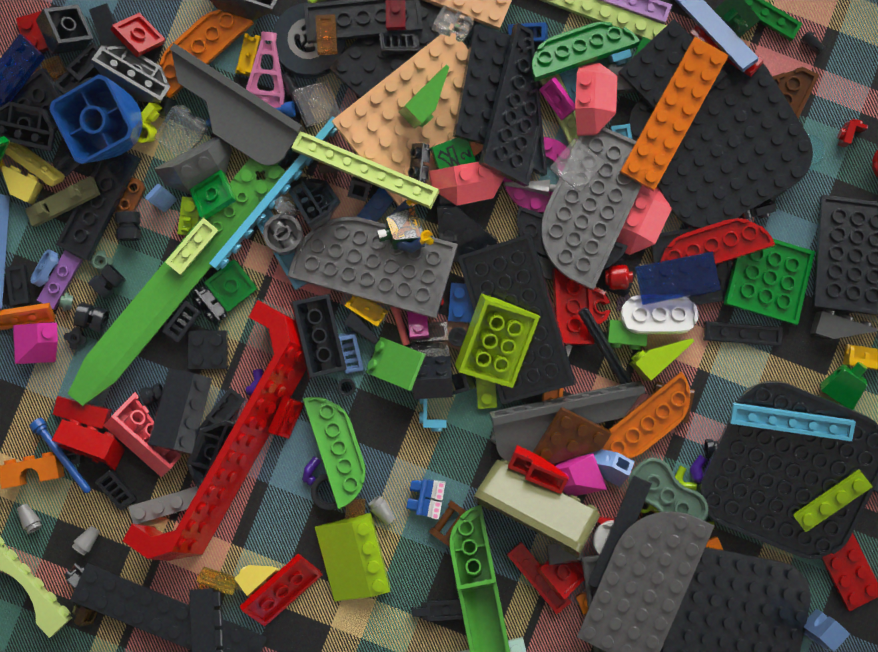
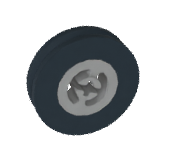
[273,3,346,79]

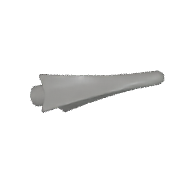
[505,180,556,196]

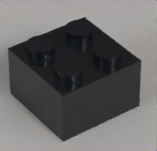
[36,4,94,55]
[413,355,453,399]

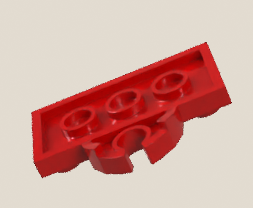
[552,268,611,345]

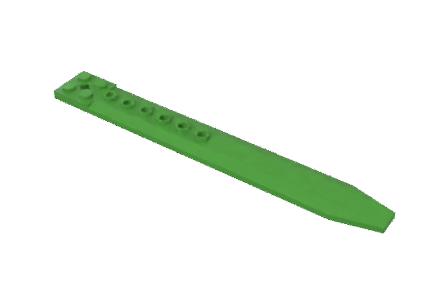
[68,158,286,406]

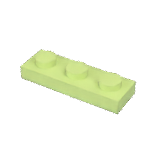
[165,218,219,275]

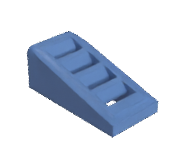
[145,184,177,212]
[339,331,364,374]

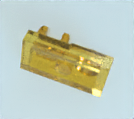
[196,567,239,595]

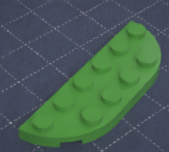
[303,397,365,510]

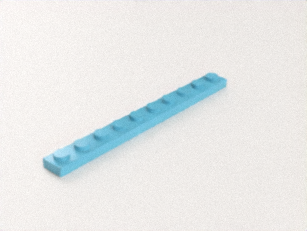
[209,116,338,271]

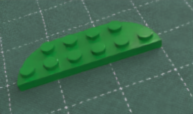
[532,22,640,82]

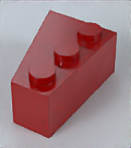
[52,419,125,470]

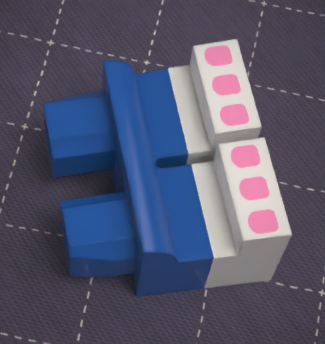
[406,478,446,520]

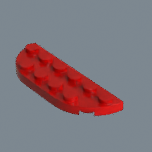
[660,219,775,282]

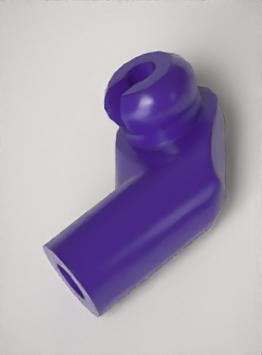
[246,368,263,396]
[302,456,321,486]

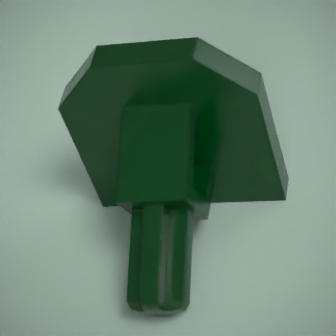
[714,0,761,38]

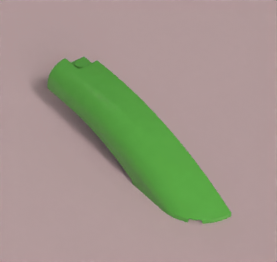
[450,505,510,652]

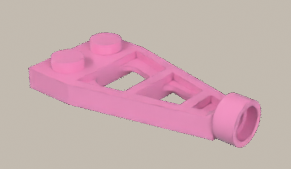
[246,32,285,108]

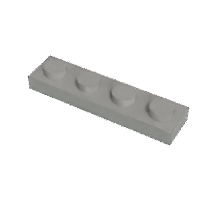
[128,486,198,524]

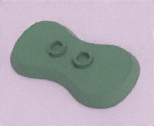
[628,458,708,521]

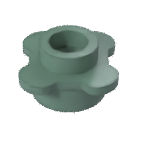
[90,250,113,273]

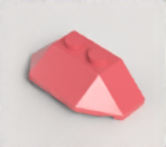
[575,63,618,136]
[428,161,504,206]
[616,185,672,255]

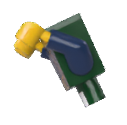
[377,199,434,253]

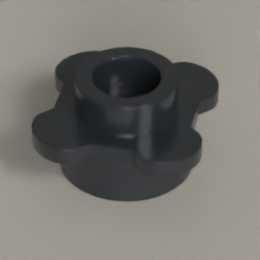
[64,327,87,350]

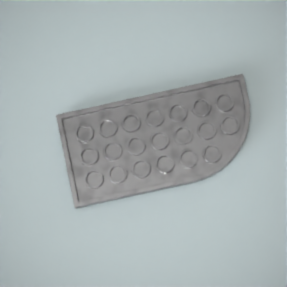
[541,127,642,290]
[288,217,458,319]
[577,511,714,652]

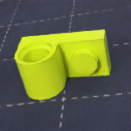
[138,103,162,143]

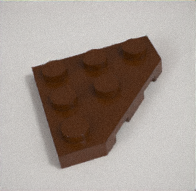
[772,67,819,118]
[533,407,612,464]

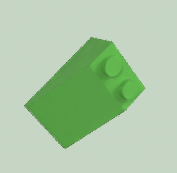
[399,64,449,129]
[366,337,426,391]

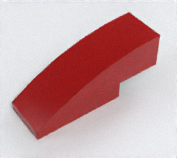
[53,396,112,429]
[508,445,569,494]

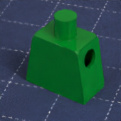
[820,362,868,410]

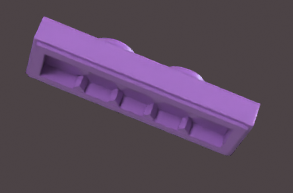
[37,250,83,310]

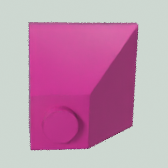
[13,323,58,364]
[555,454,607,496]

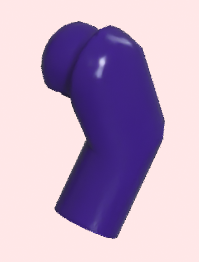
[690,455,708,485]

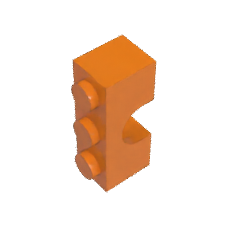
[0,452,65,489]

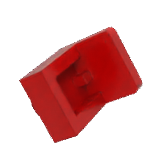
[837,119,868,148]

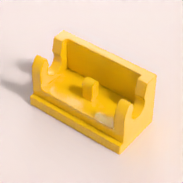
[235,33,261,77]
[345,295,389,327]
[843,344,878,370]

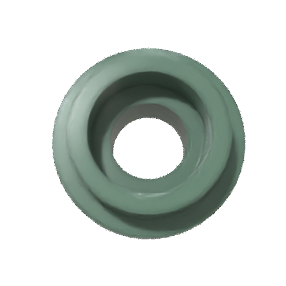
[59,292,73,312]

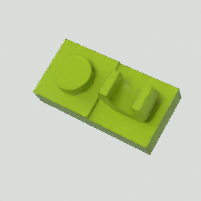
[177,196,200,236]

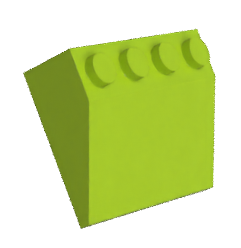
[455,294,540,388]
[315,512,390,601]

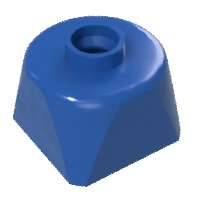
[49,75,143,164]

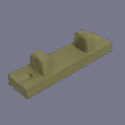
[25,176,100,227]

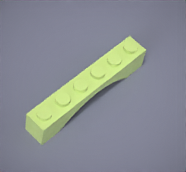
[0,537,72,638]

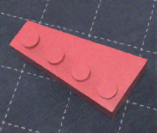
[103,392,182,477]

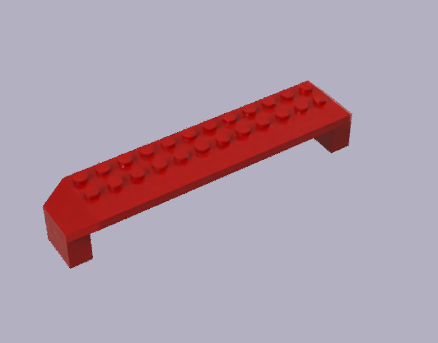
[122,300,307,561]

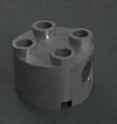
[263,214,303,255]

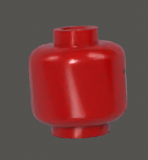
[606,265,633,290]

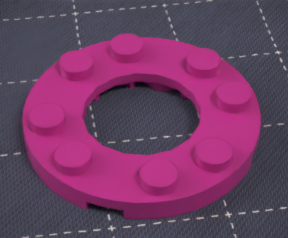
[503,137,572,213]

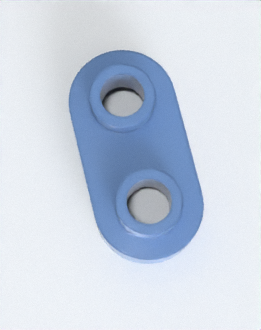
[30,249,59,287]

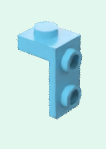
[419,399,446,432]

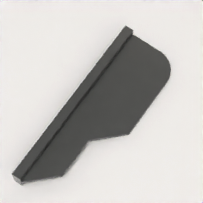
[170,43,305,166]
[489,381,645,461]

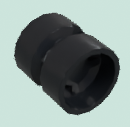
[115,211,142,241]
[88,263,126,300]
[74,302,109,333]

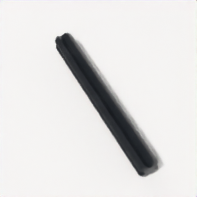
[578,307,632,384]

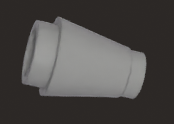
[368,496,395,525]
[17,504,42,534]
[72,525,100,555]

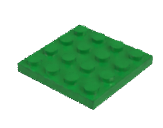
[724,239,815,325]

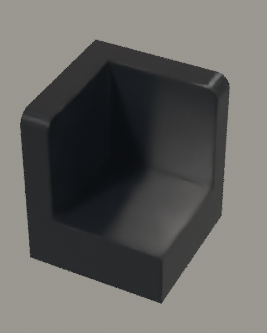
[452,373,476,395]

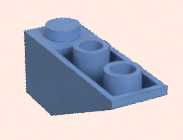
[578,450,634,487]

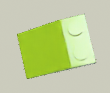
[629,338,694,381]

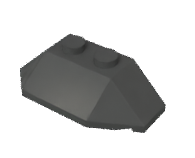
[91,46,170,103]
[155,136,232,195]

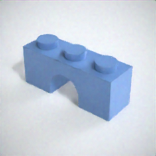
[804,609,850,652]

